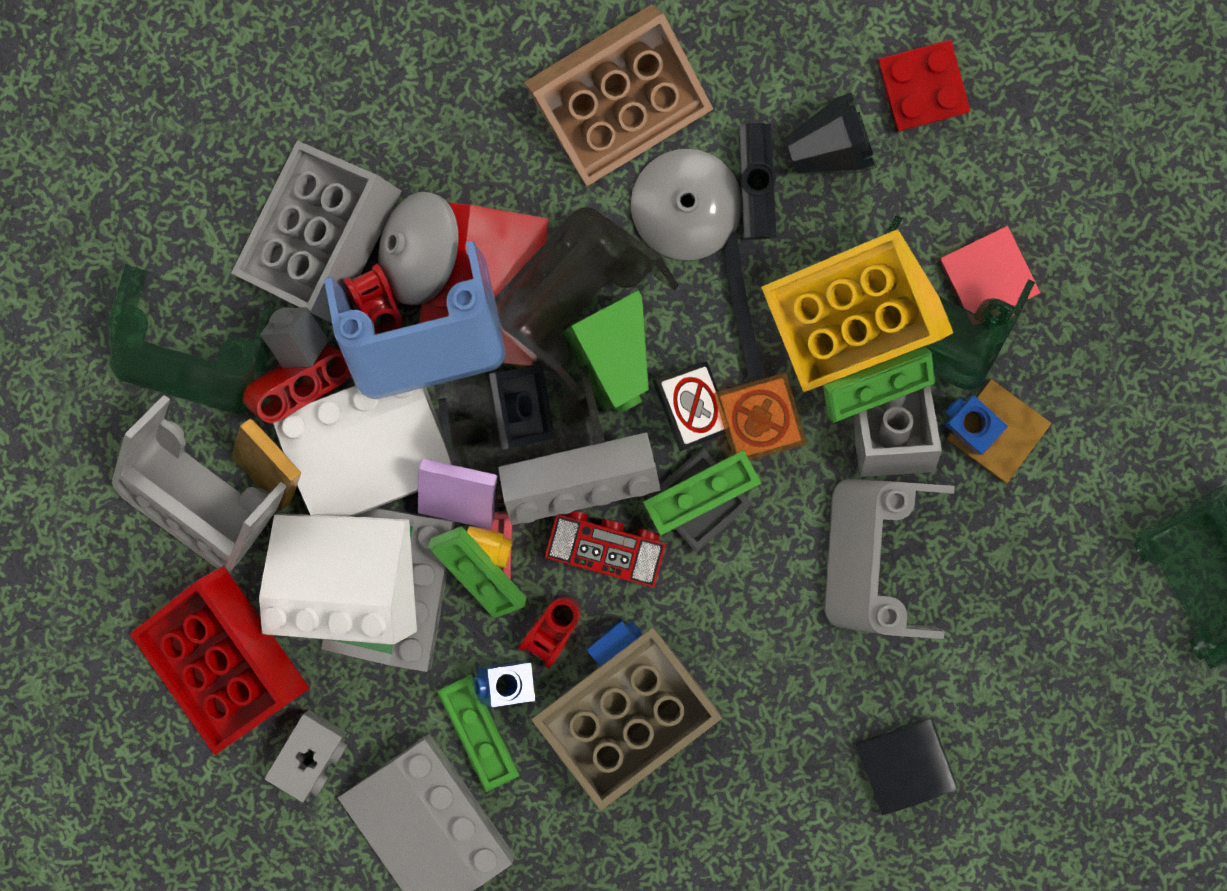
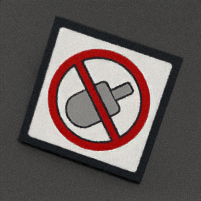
[652,361,731,451]

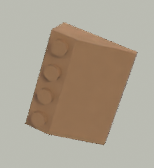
[524,4,713,187]

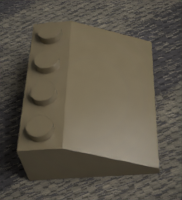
[531,627,722,811]

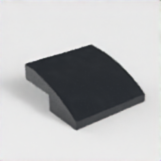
[856,717,958,815]

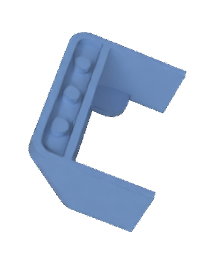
[324,241,505,399]

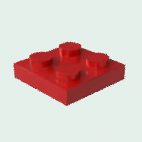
[877,40,971,133]

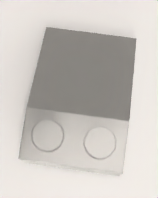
[851,354,942,477]

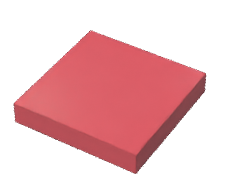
[939,226,1040,326]

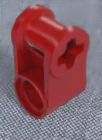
[343,264,403,335]
[518,595,581,669]

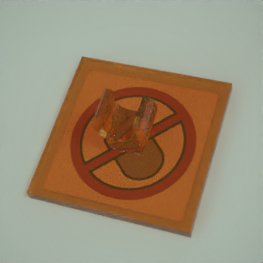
[714,372,807,461]

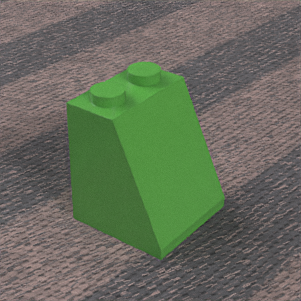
[561,290,649,413]

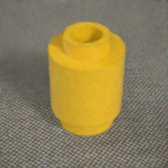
[467,526,513,569]

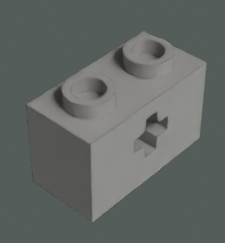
[265,710,348,802]

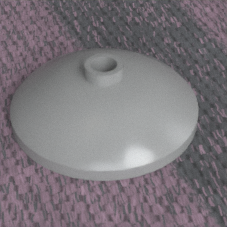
[631,149,742,261]
[378,192,458,305]

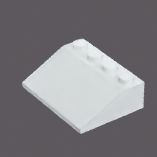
[274,386,454,517]
[259,513,417,644]

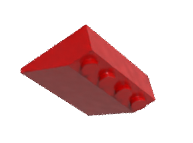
[419,202,549,367]
[130,566,310,755]

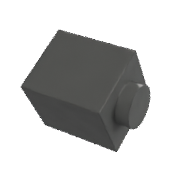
[260,307,329,368]

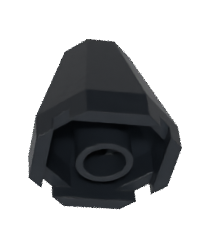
[782,93,877,174]

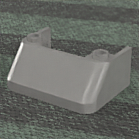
[112,395,287,572]
[824,479,955,639]

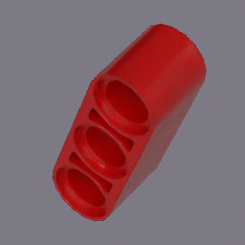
[243,343,351,423]

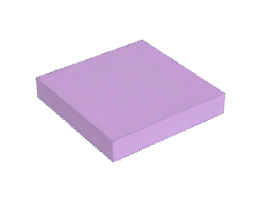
[418,459,497,530]

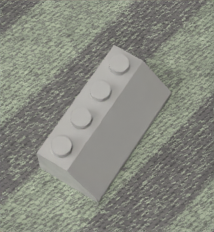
[498,432,661,525]

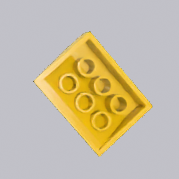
[761,229,953,392]

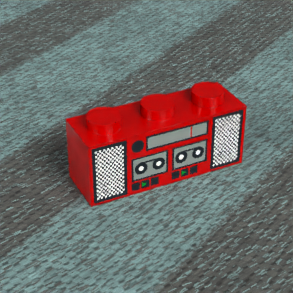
[545,510,666,588]

